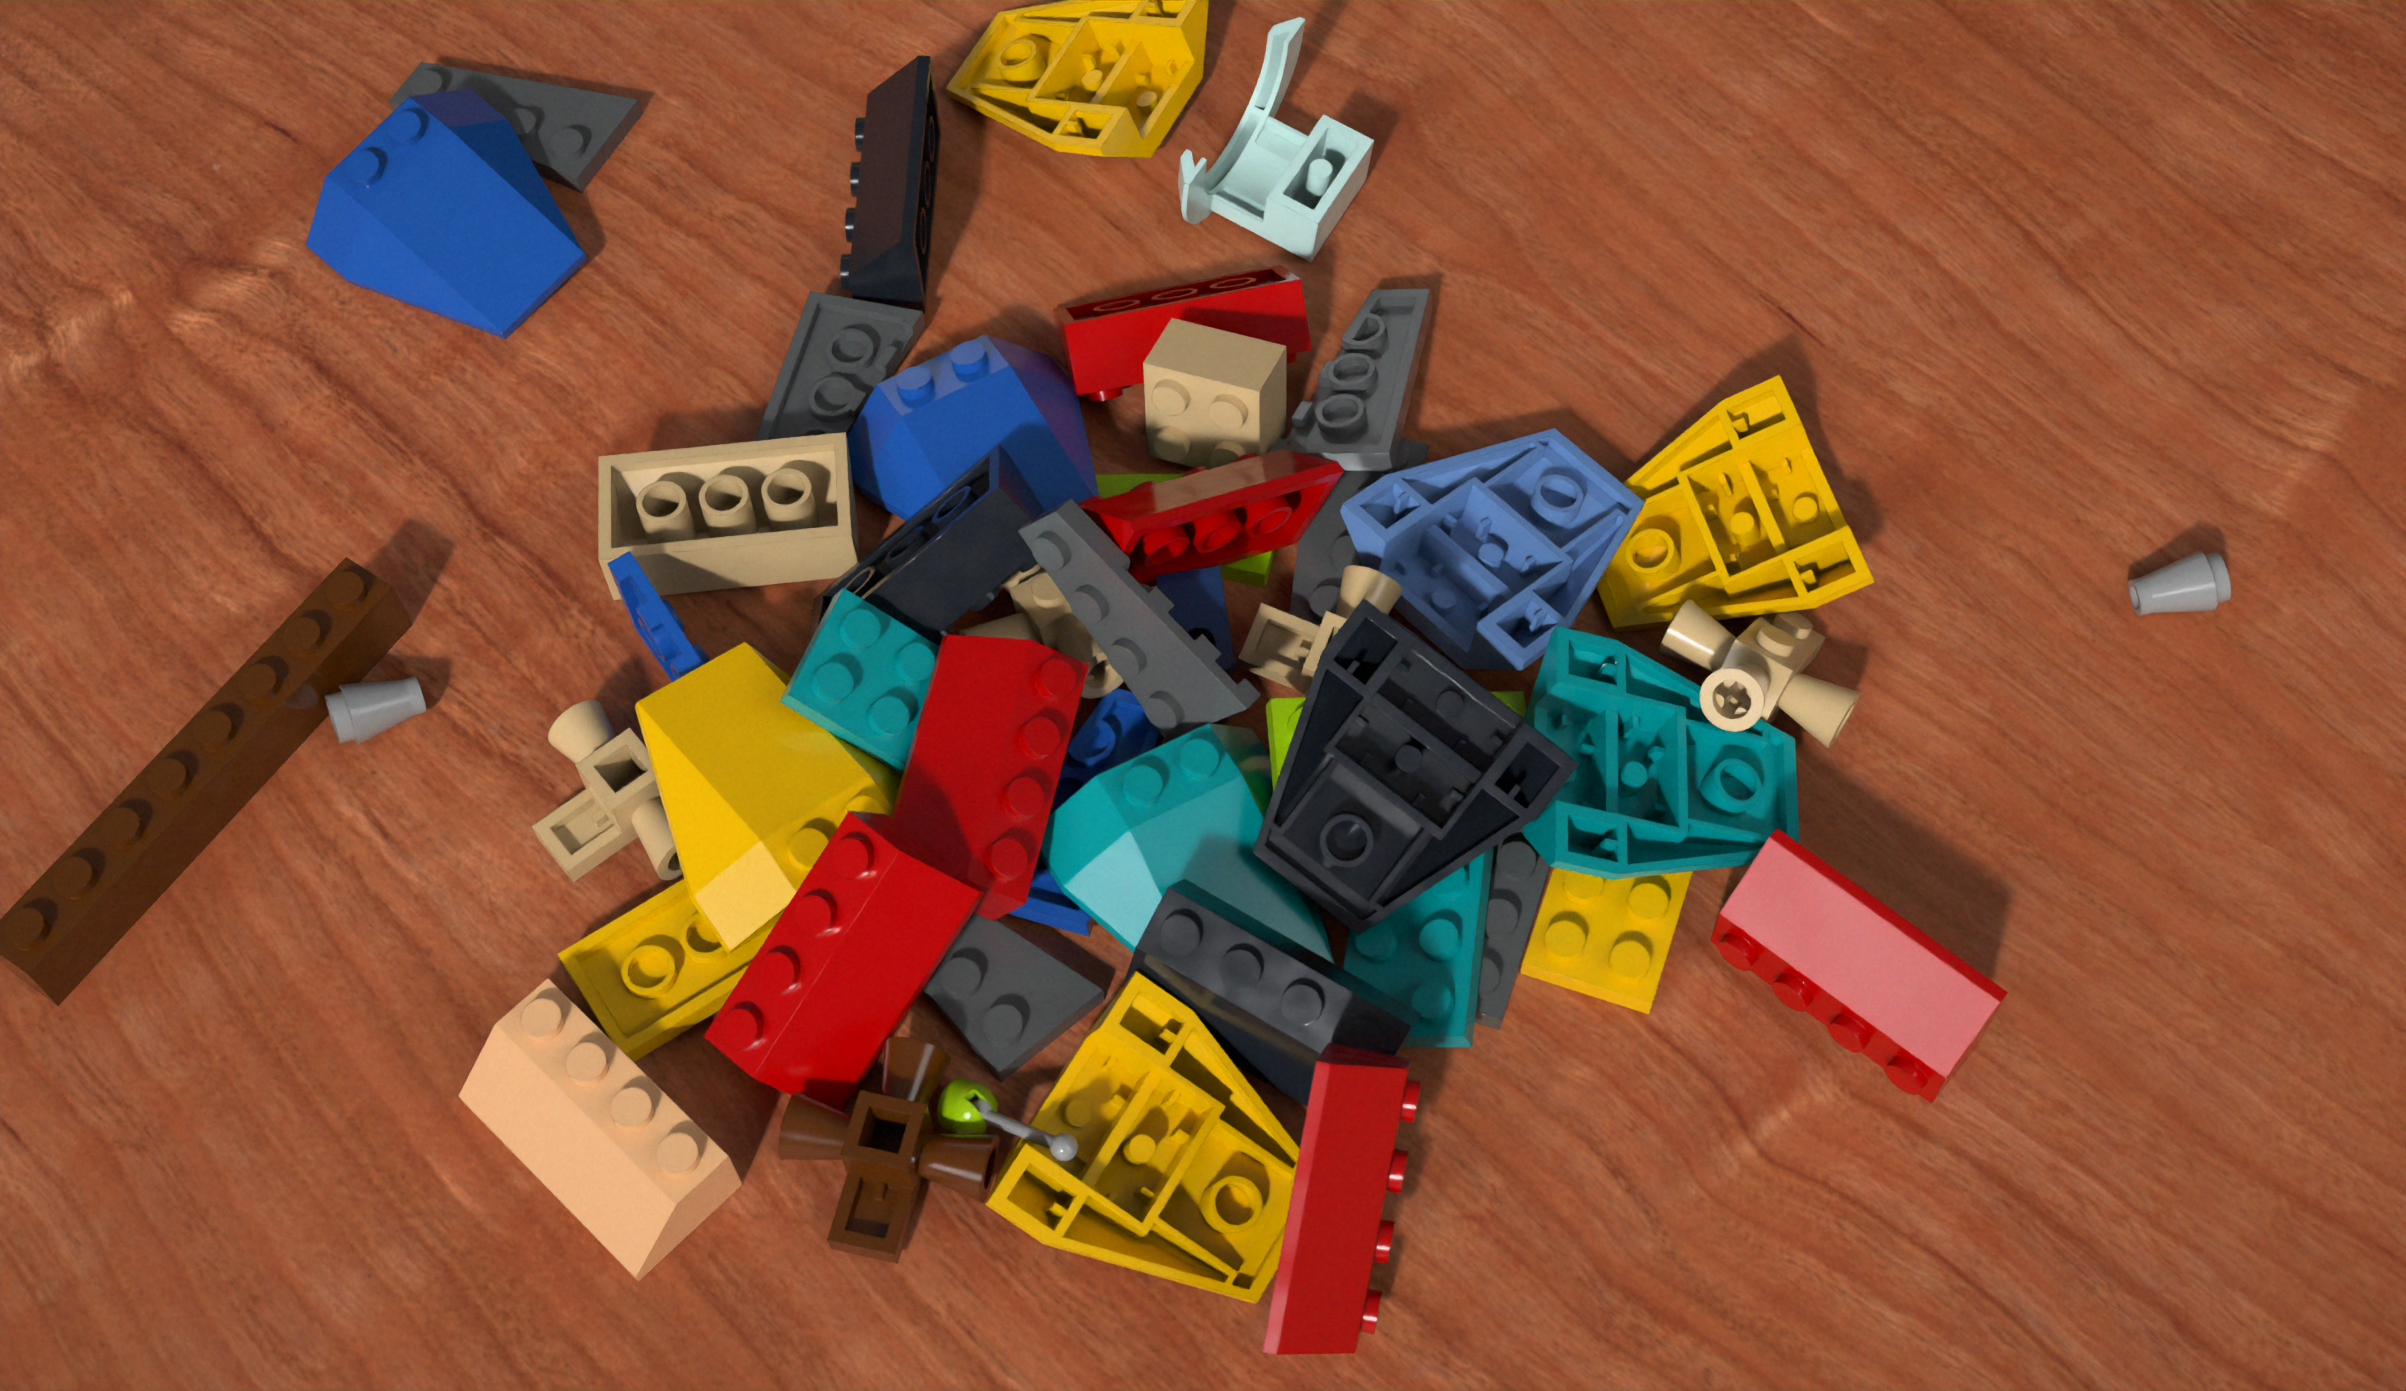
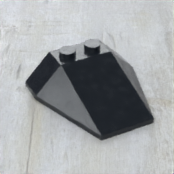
[1252,598,1579,935]

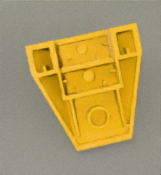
[945,0,1209,158]
[1596,375,1874,632]
[635,642,902,955]
[985,971,1300,1304]

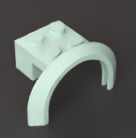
[1178,17,1374,262]

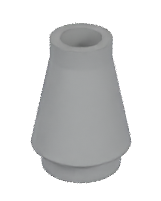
[2128,550,2231,616]
[325,676,427,745]

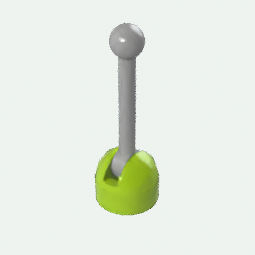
[937,1077,1078,1161]

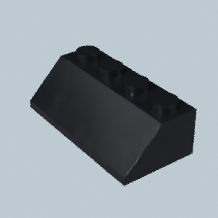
[840,56,941,314]
[807,444,1045,647]
[1123,879,1421,1107]

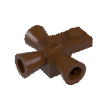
[778,1037,999,1264]

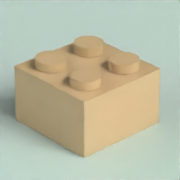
[1143,318,1286,470]

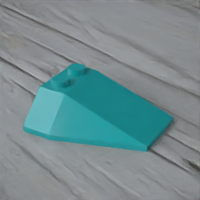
[1523,626,1799,880]
[1039,723,1334,963]

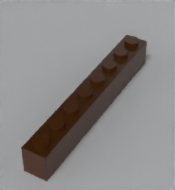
[0,557,412,1006]

